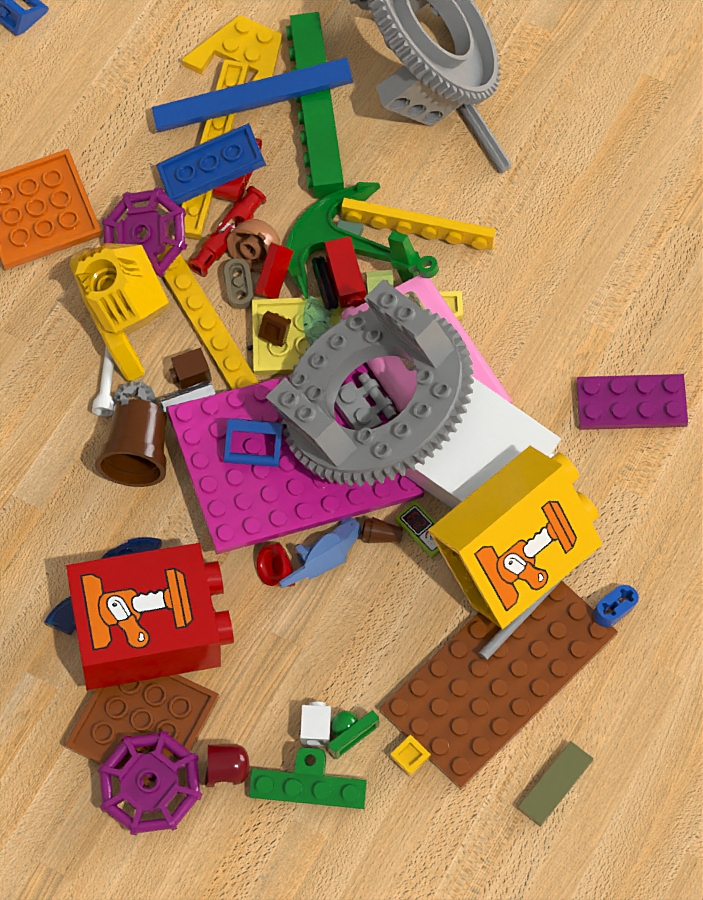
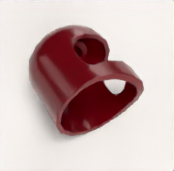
[205,744,250,787]

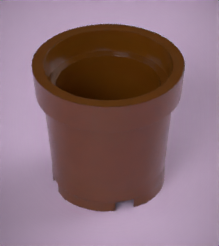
[95,399,167,487]

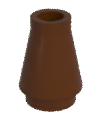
[361,517,403,544]

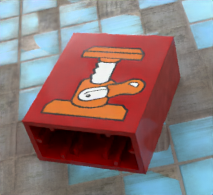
[66,542,234,691]

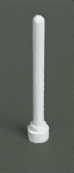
[92,346,114,417]

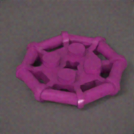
[101,187,187,277]
[97,730,202,836]

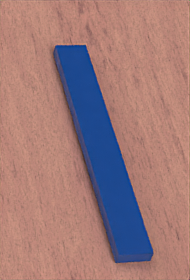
[152,57,353,132]

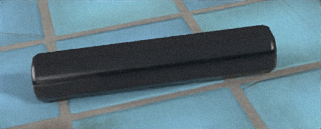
[312,256,339,311]

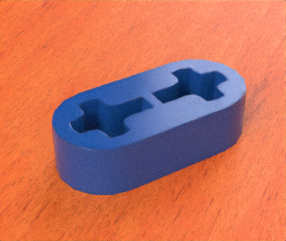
[593,585,639,627]

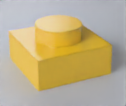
[390,735,431,777]

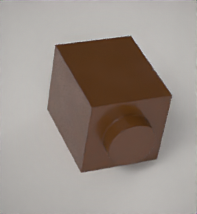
[169,347,212,389]

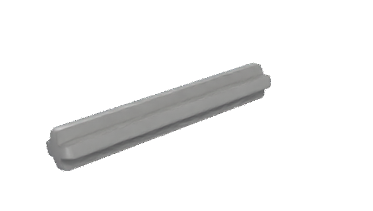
[458,104,511,173]

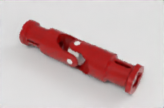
[187,186,267,277]

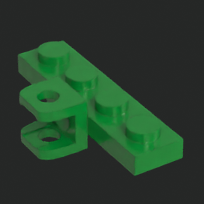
[249,747,367,809]

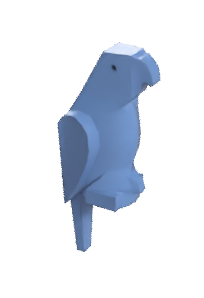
[279,518,362,588]

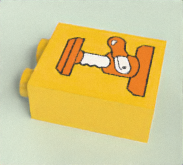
[428,446,603,629]

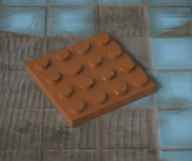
[65,674,220,788]

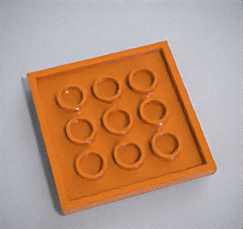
[0,149,103,270]

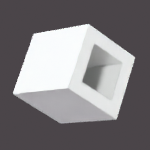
[300,702,332,747]

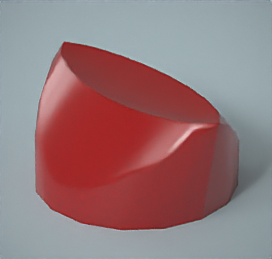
[257,542,295,587]

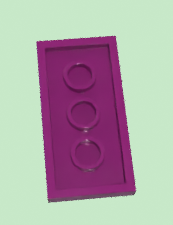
[576,374,688,430]

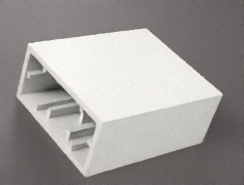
[405,377,561,509]

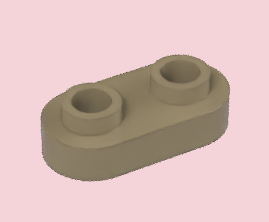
[224,258,254,309]

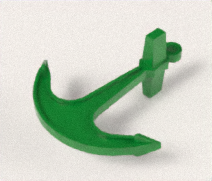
[286,182,439,300]

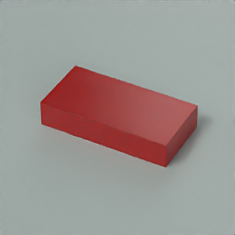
[255,242,294,299]

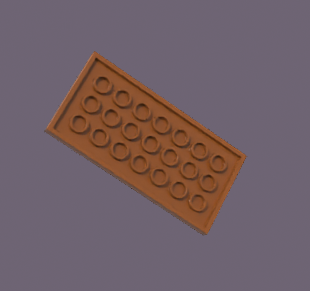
[379,581,618,790]

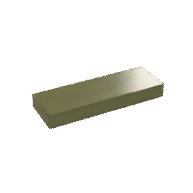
[518,741,594,827]

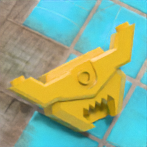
[70,243,171,382]

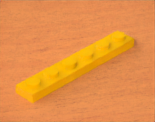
[341,198,496,250]

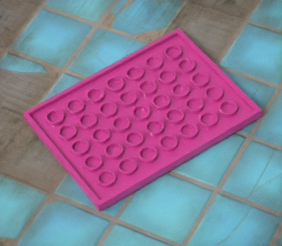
[167,362,425,555]

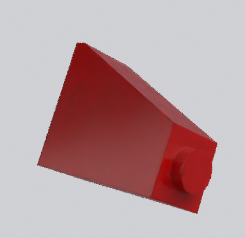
[325,236,366,309]

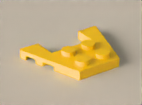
[182,15,283,81]

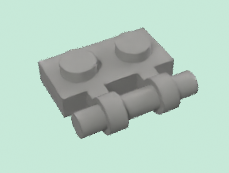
[334,373,397,430]

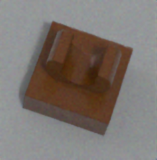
[258,311,291,347]

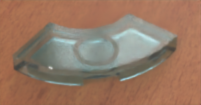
[303,296,333,346]

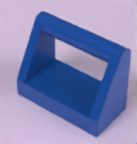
[0,0,49,35]
[224,418,283,467]

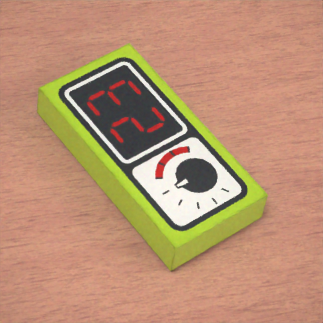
[395,501,440,559]

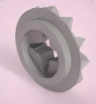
[113,380,156,406]

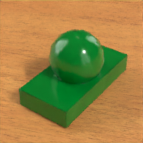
[328,710,379,759]

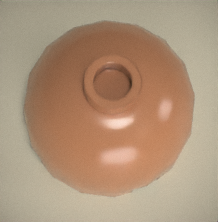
[227,219,280,272]

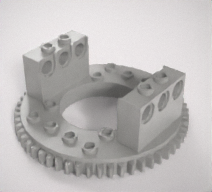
[350,0,501,127]
[266,279,474,487]

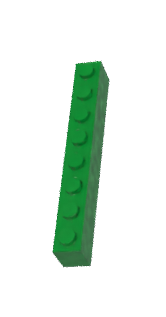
[286,12,344,199]

